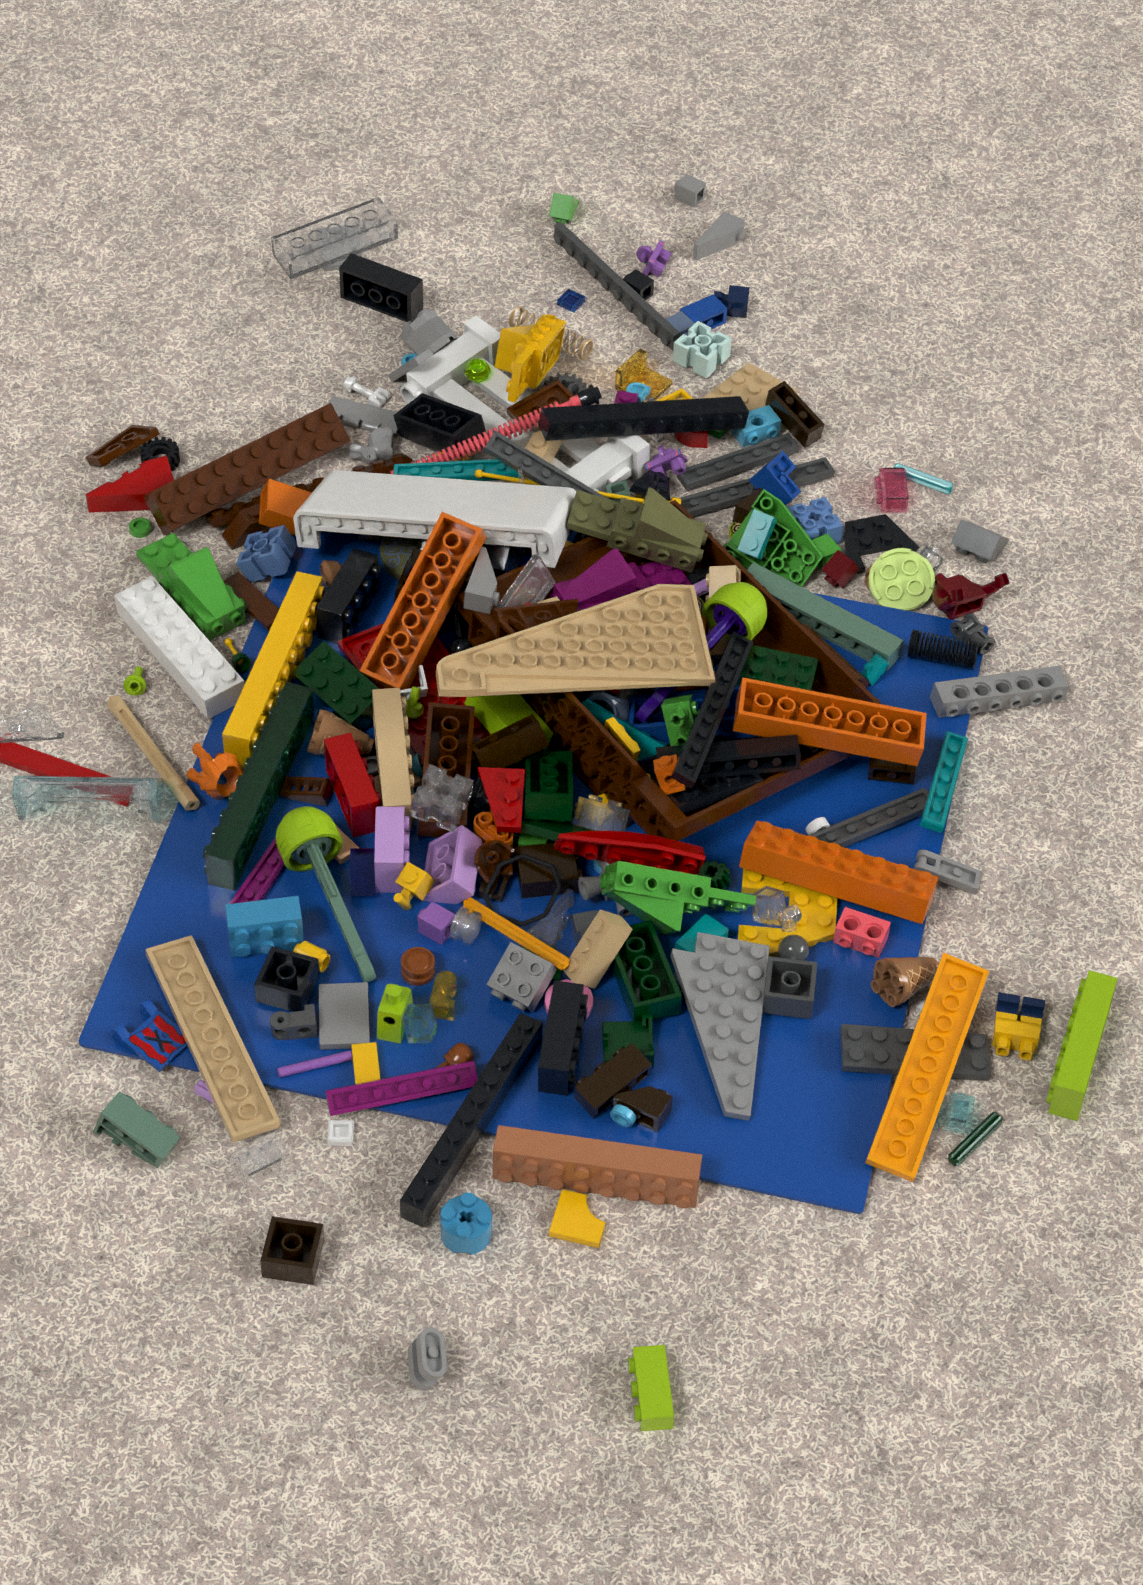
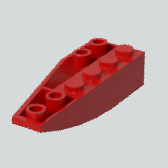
[553,831,706,875]

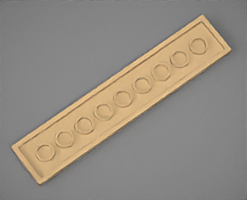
[146,935,281,1143]

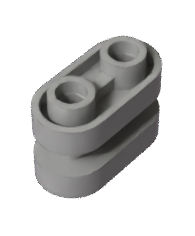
[408,1327,447,1391]

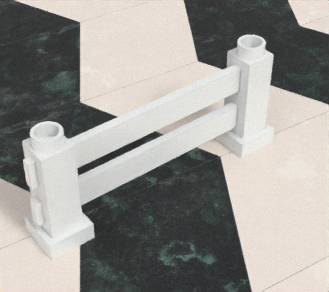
[400,315,650,493]

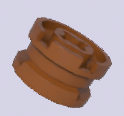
[401,947,435,986]

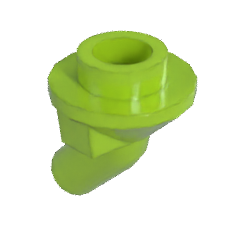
[123,666,146,695]
[406,686,424,719]

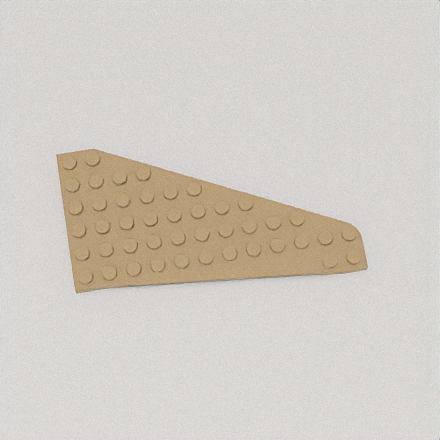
[436,584,715,697]

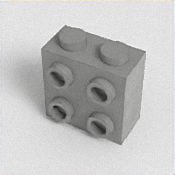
[486,942,557,1012]

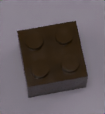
[260,1216,324,1285]

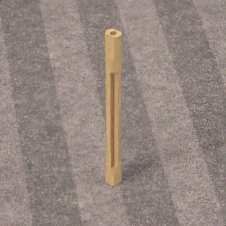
[107,696,200,811]

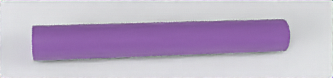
[277,1050,353,1078]

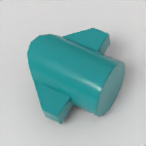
[861,653,890,686]

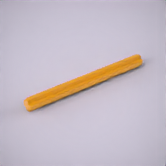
[463,897,569,970]

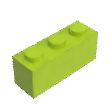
[628,1345,674,1431]

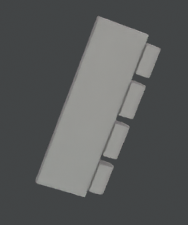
[328,396,398,437]

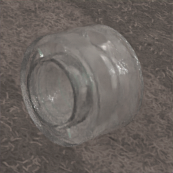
[450,907,482,945]

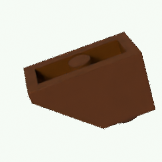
[222,504,270,550]

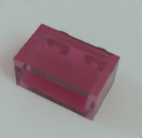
[874,468,909,513]

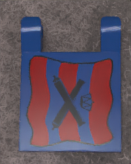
[112,999,188,1072]

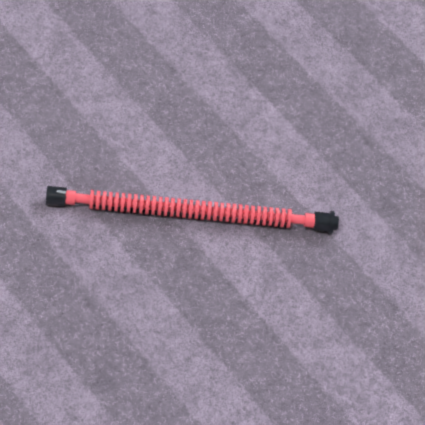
[390,384,602,474]

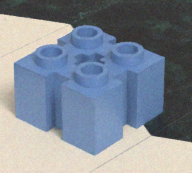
[787,497,843,544]
[236,525,297,583]

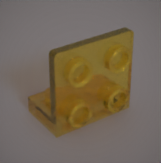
[615,348,672,402]

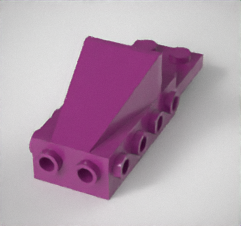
[551,548,692,612]

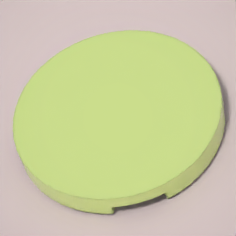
[868,548,935,611]

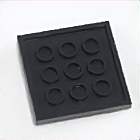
[637,734,763,814]

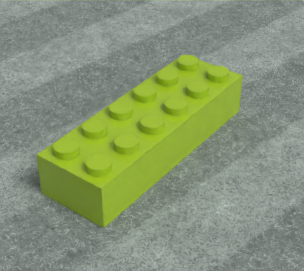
[1046,970,1118,1121]

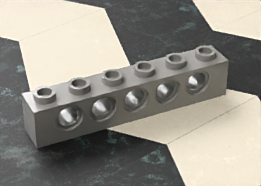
[930,666,1069,718]

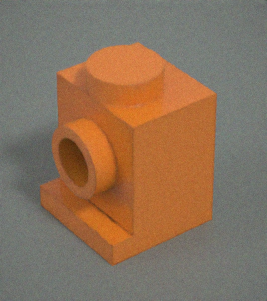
[653,754,686,795]

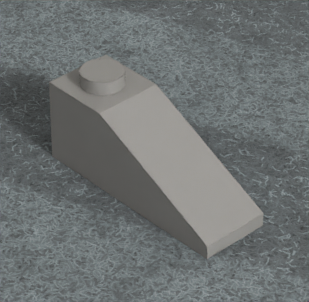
[693,212,746,260]
[464,547,500,614]

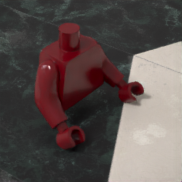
[932,573,1009,620]

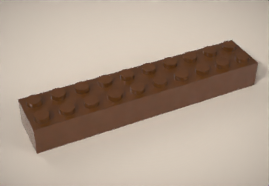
[143,403,351,535]

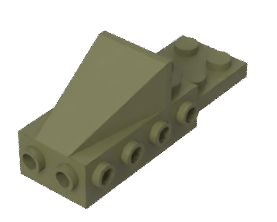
[566,487,708,573]

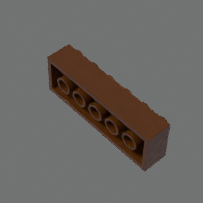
[417,702,475,837]

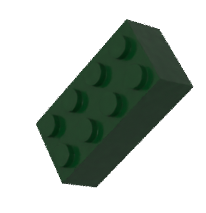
[291,641,379,731]
[736,645,818,691]
[524,750,573,822]
[610,920,682,1021]

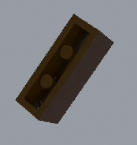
[765,381,825,448]
[470,714,549,768]
[574,1043,652,1119]

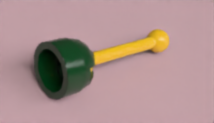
[224,638,251,673]

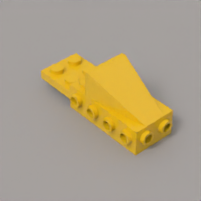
[494,314,566,402]

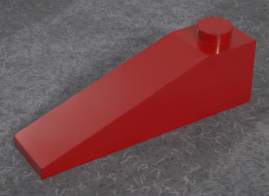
[85,456,174,513]

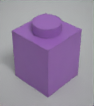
[417,902,456,945]

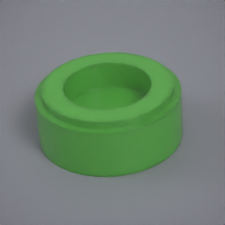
[129,518,151,538]

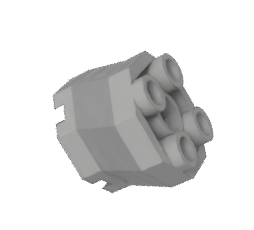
[400,308,458,355]

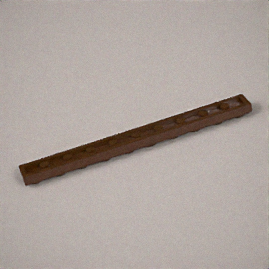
[205,453,413,528]

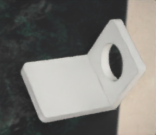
[400,665,428,700]

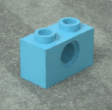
[731,405,781,447]

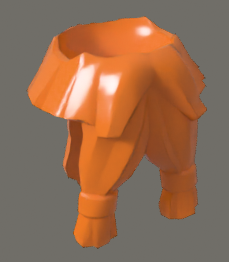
[186,743,244,800]

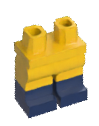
[992,992,1046,1061]

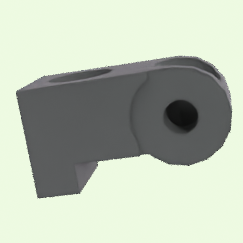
[270,1004,318,1040]

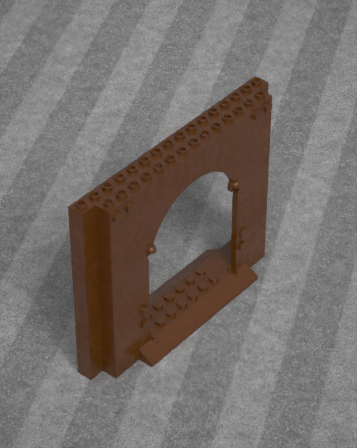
[456,500,881,841]

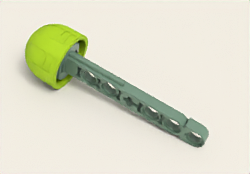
[276,806,376,982]

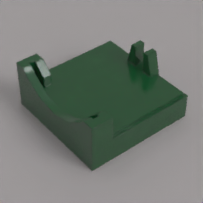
[602,1014,654,1068]

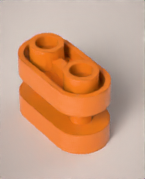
[474,812,514,858]

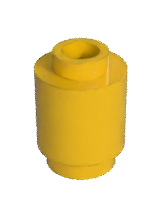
[293,941,331,973]

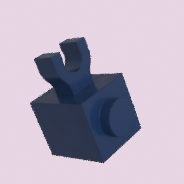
[714,285,750,318]

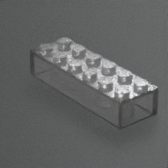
[271,197,398,280]

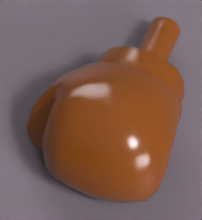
[435,1043,474,1068]

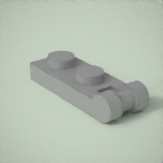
[914,849,981,894]

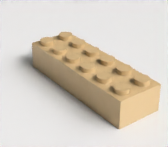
[372,688,416,830]

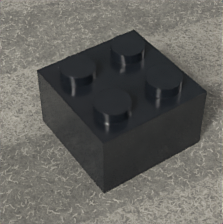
[254,946,319,1012]

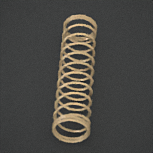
[509,306,593,360]

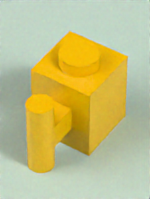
[393,862,435,911]

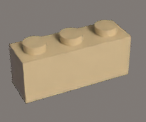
[563,910,633,989]

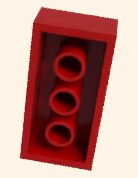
[324,732,382,838]

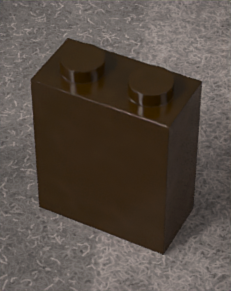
[515,843,583,899]

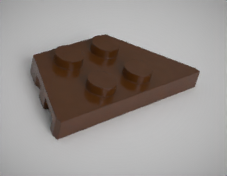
[494,599,578,632]

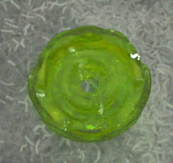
[464,359,491,383]

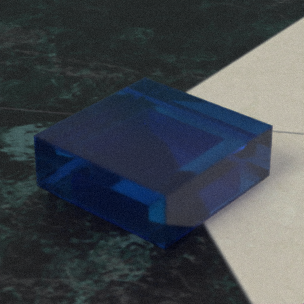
[557,289,585,313]

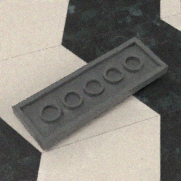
[839,1024,991,1081]

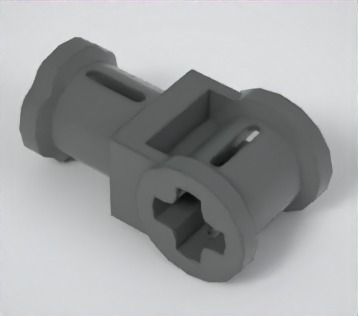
[950,613,995,655]

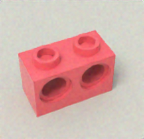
[833,907,891,958]

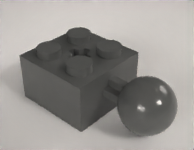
[762,934,817,1019]

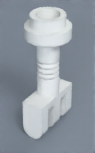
[343,376,391,408]

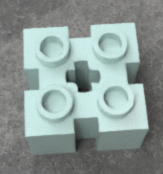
[673,321,732,378]

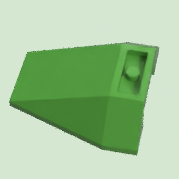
[724,489,823,587]

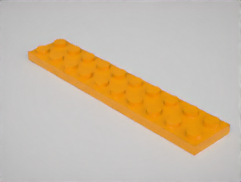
[865,952,989,1182]

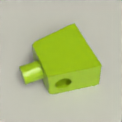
[377,984,413,1044]

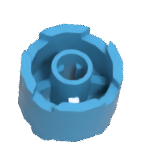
[440,1192,492,1255]

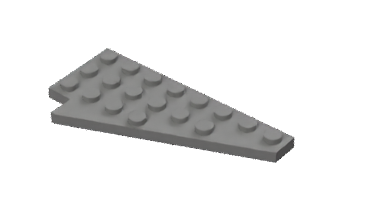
[670,932,769,1121]

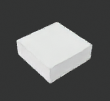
[327,1120,354,1146]

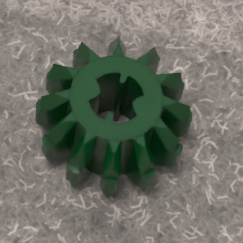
[697,858,731,890]

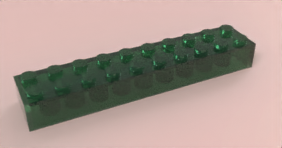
[203,682,314,891]

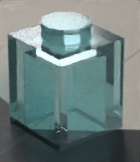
[402,1004,438,1044]
[944,1092,975,1135]

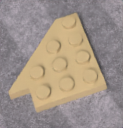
[703,362,798,411]

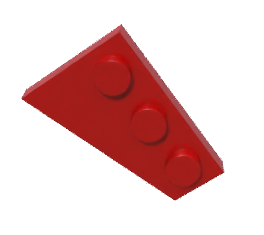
[478,767,525,833]

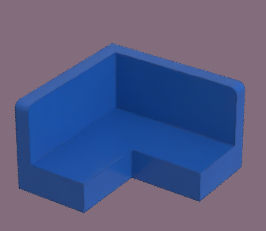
[749,451,802,506]

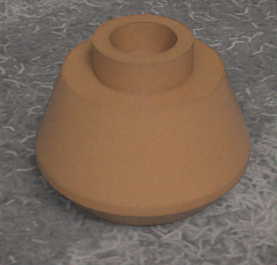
[319,560,343,588]

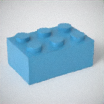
[225,896,303,957]

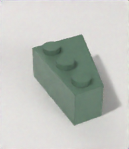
[93,1091,180,1168]

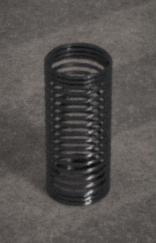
[907,629,979,670]

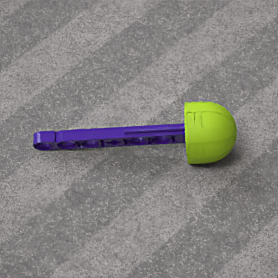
[635,582,767,723]

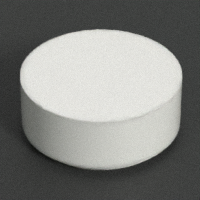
[806,817,830,835]

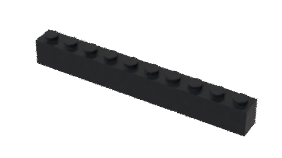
[538,396,749,441]
[400,1013,543,1227]

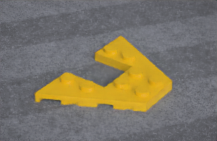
[738,868,837,957]

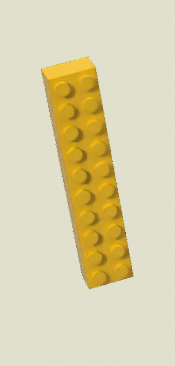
[222,571,326,770]

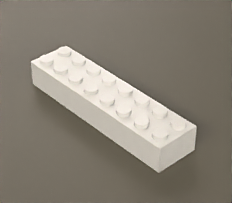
[114,576,245,719]

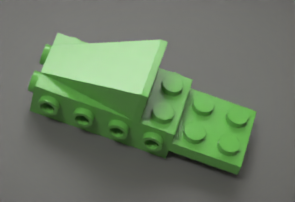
[136,533,247,641]
[600,861,756,936]

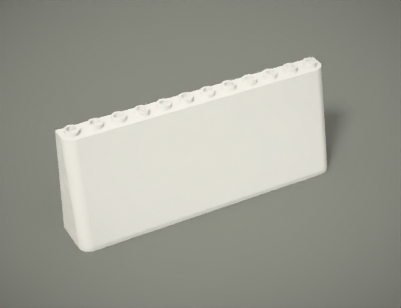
[293,470,576,568]

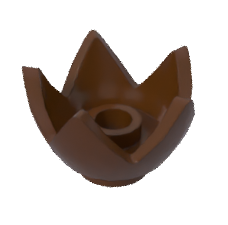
[474,840,515,883]

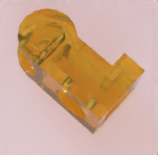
[429,971,457,1021]

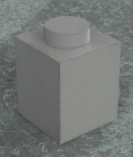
[674,174,706,208]

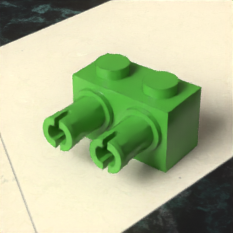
[661,694,699,746]

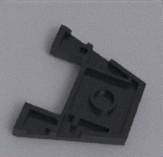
[844,514,927,574]

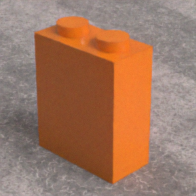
[259,479,311,536]

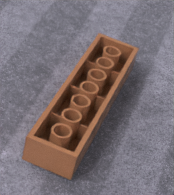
[493,1125,702,1208]

